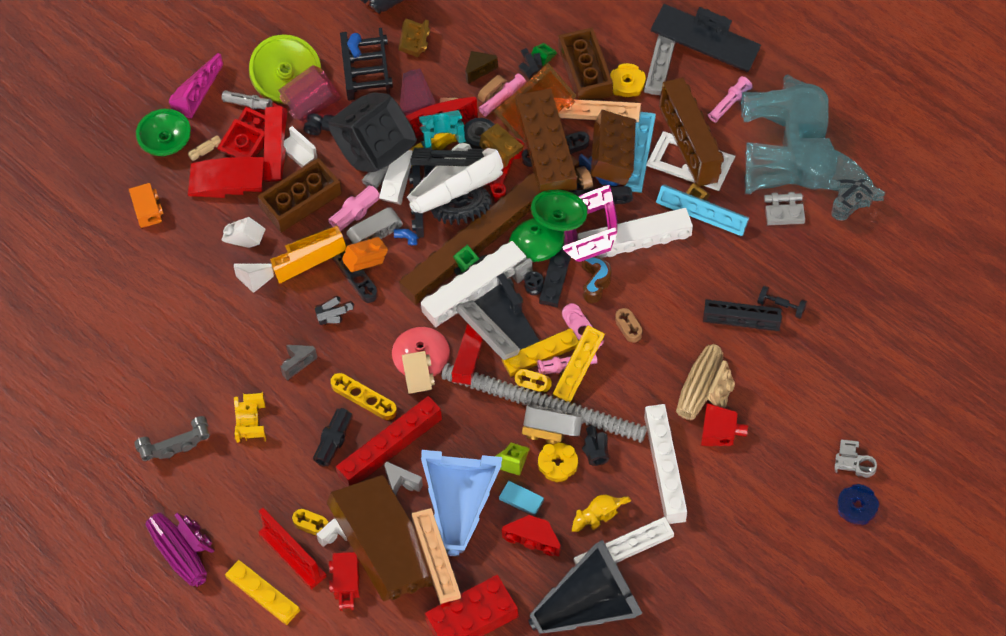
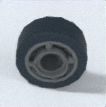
[464,118,495,149]

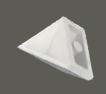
[234,264,274,293]

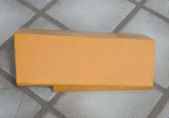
[270,225,347,284]

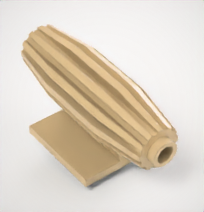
[676,344,735,420]

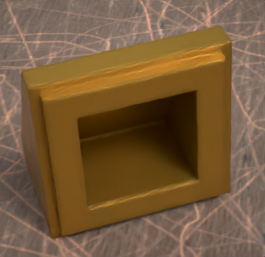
[686,183,711,201]

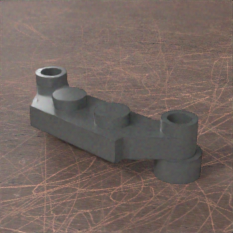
[134,416,210,461]

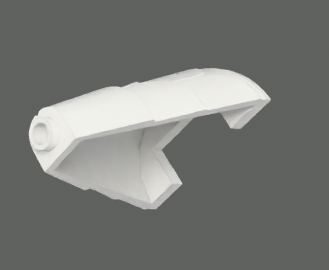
[407,143,504,213]

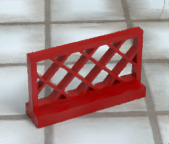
[258,508,327,590]

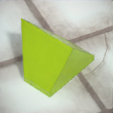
[494,443,529,476]

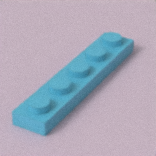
[624,112,656,193]
[656,184,749,236]

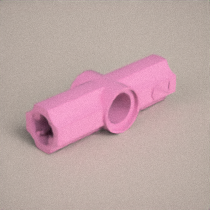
[329,185,380,231]

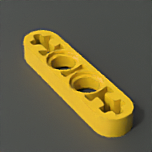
[331,373,397,420]

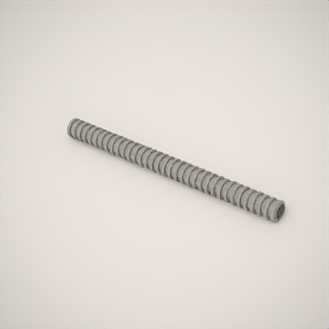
[442,363,647,443]

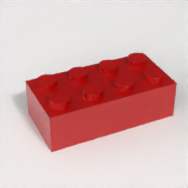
[425,574,518,636]

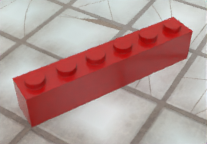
[336,396,442,487]

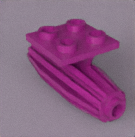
[145,512,215,587]

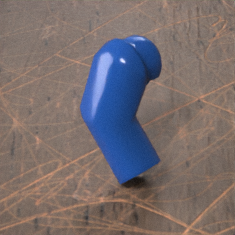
[347,33,362,58]
[394,229,419,245]

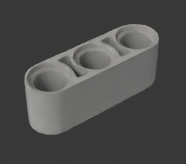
[347,207,403,244]
[523,405,583,436]

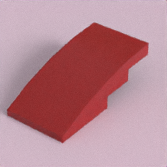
[217,96,288,157]
[406,97,478,139]
[188,157,264,198]

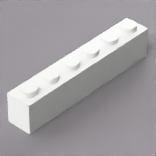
[578,208,693,258]
[421,241,526,328]
[644,404,687,524]

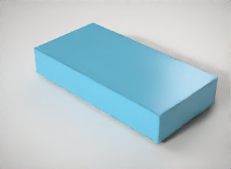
[499,481,544,517]

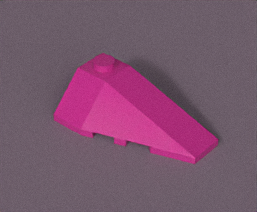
[169,53,223,119]

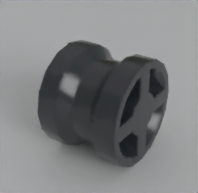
[303,113,323,136]
[524,271,543,295]

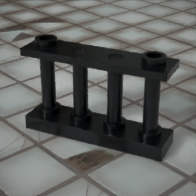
[340,28,393,100]

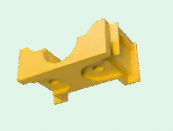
[234,392,266,443]

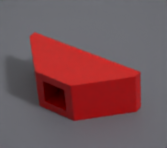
[502,515,561,556]

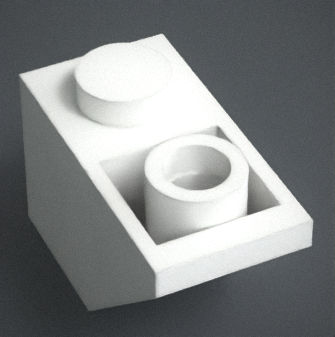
[221,217,265,248]

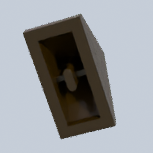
[465,51,498,84]

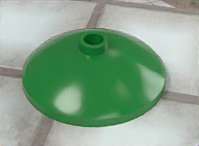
[136,109,191,156]
[531,189,587,231]
[509,218,565,262]

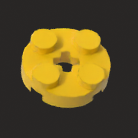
[610,63,646,97]
[538,443,578,482]

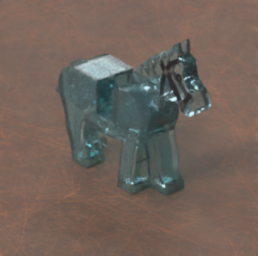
[741,75,885,220]

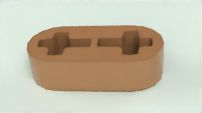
[477,75,507,103]
[575,166,593,190]
[615,308,642,343]

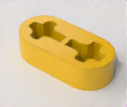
[515,369,552,392]
[292,509,328,536]

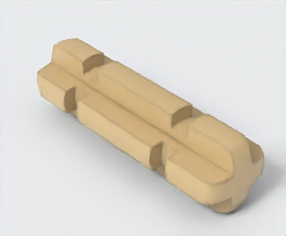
[188,135,222,161]

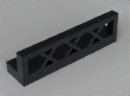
[703,299,782,331]

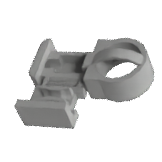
[835,440,877,478]

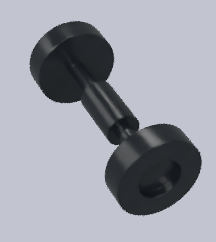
[757,286,807,319]

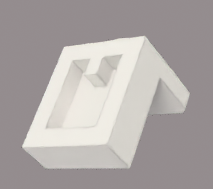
[316,518,347,547]

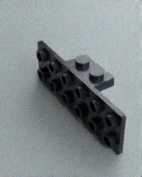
[651,4,761,72]
[454,254,539,350]

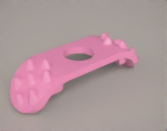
[562,303,604,349]

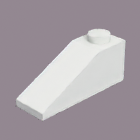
[379,150,413,205]

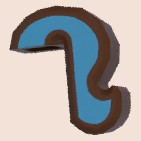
[582,256,612,303]

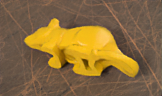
[572,495,631,532]

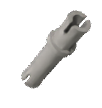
[222,90,273,110]

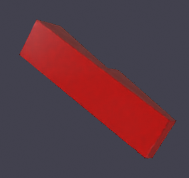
[263,106,287,182]
[452,323,484,385]

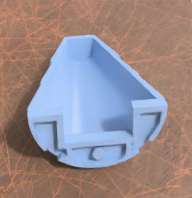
[421,450,502,556]

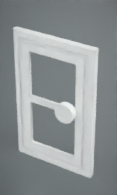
[647,131,735,191]

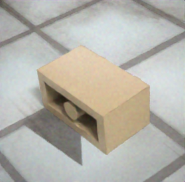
[402,351,435,394]

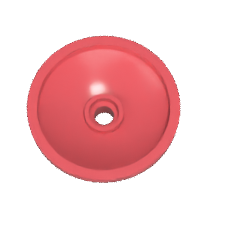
[392,327,450,377]

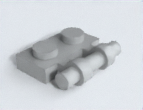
[764,192,805,225]

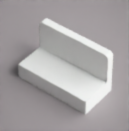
[284,126,318,168]

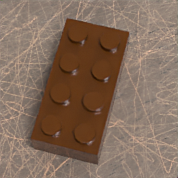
[558,27,613,100]
[591,110,636,186]
[257,158,342,233]

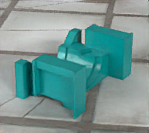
[419,110,466,148]

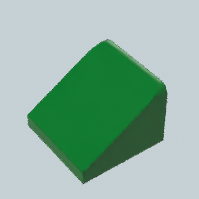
[531,43,557,66]
[453,244,479,273]

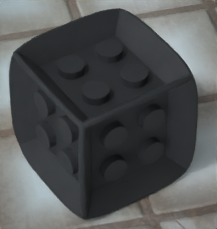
[328,93,417,172]

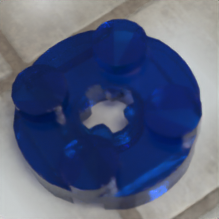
[837,484,879,525]

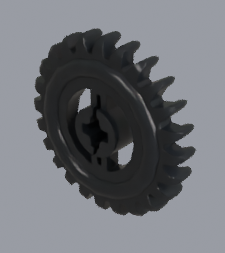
[431,186,491,225]

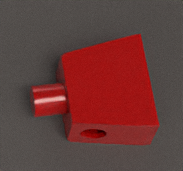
[701,404,748,446]

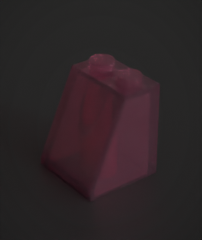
[278,65,342,121]
[400,68,435,116]

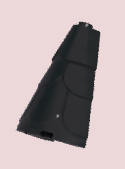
[528,540,643,634]

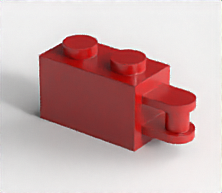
[329,552,360,611]

